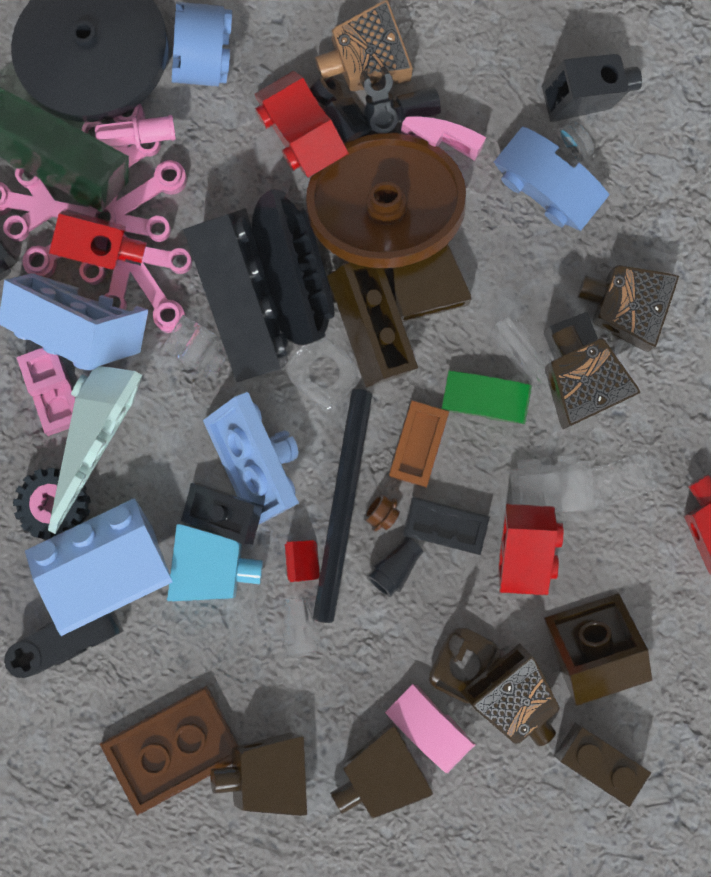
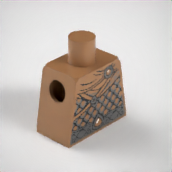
[315,0,413,91]

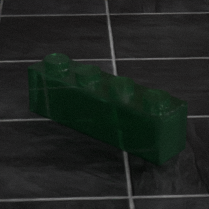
[0,87,129,212]

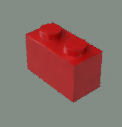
[498,504,564,595]

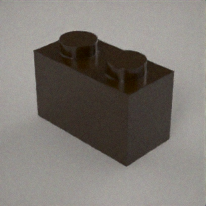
[554,722,651,807]

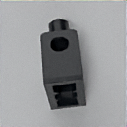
[542,54,642,122]

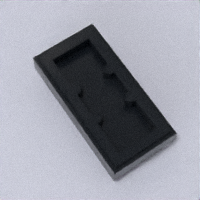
[403,497,490,555]

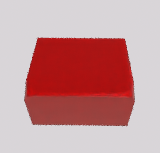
[285,540,320,582]

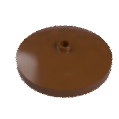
[306,133,466,268]

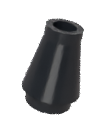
[367,537,424,597]

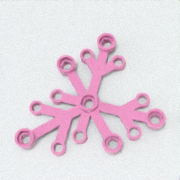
[0,104,192,333]

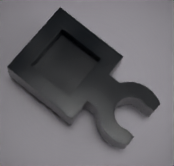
[310,76,373,143]

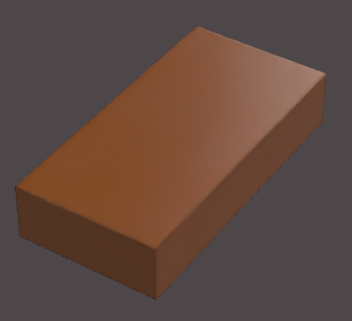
[388,401,449,488]

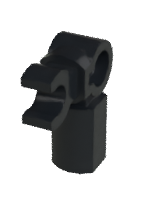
[360,66,441,134]

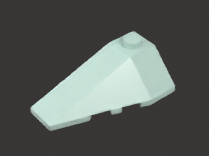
[48,366,142,534]

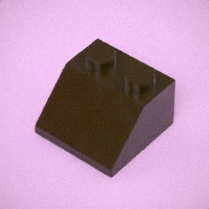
[544,593,653,706]

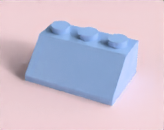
[25,498,173,636]

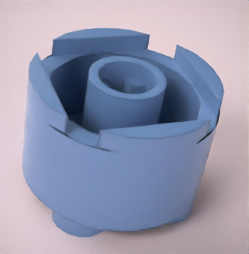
[172,2,232,87]

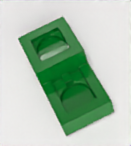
[442,371,532,424]

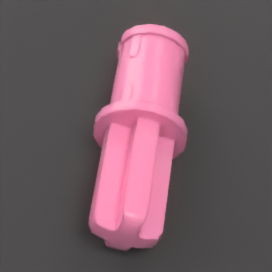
[95,115,176,148]

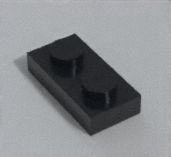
[181,483,263,545]

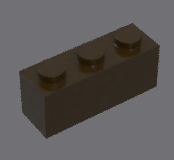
[327,263,418,388]

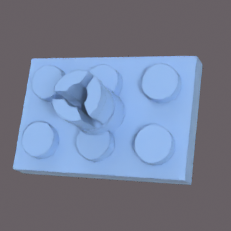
[203,392,299,525]

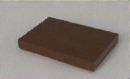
[100,685,239,816]

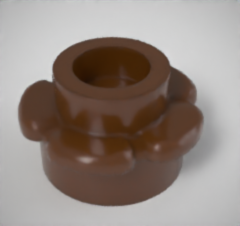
[364,494,400,531]

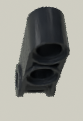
[4,611,124,678]

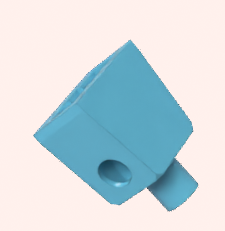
[167,524,263,602]

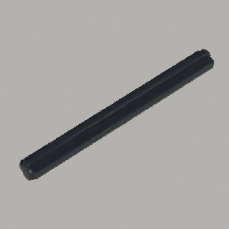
[313,389,372,623]

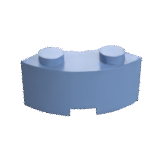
[494,126,610,231]

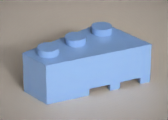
[0,273,148,370]

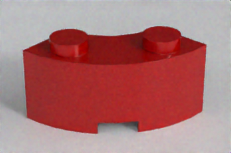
[254,71,349,177]

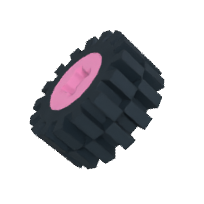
[13,468,91,540]

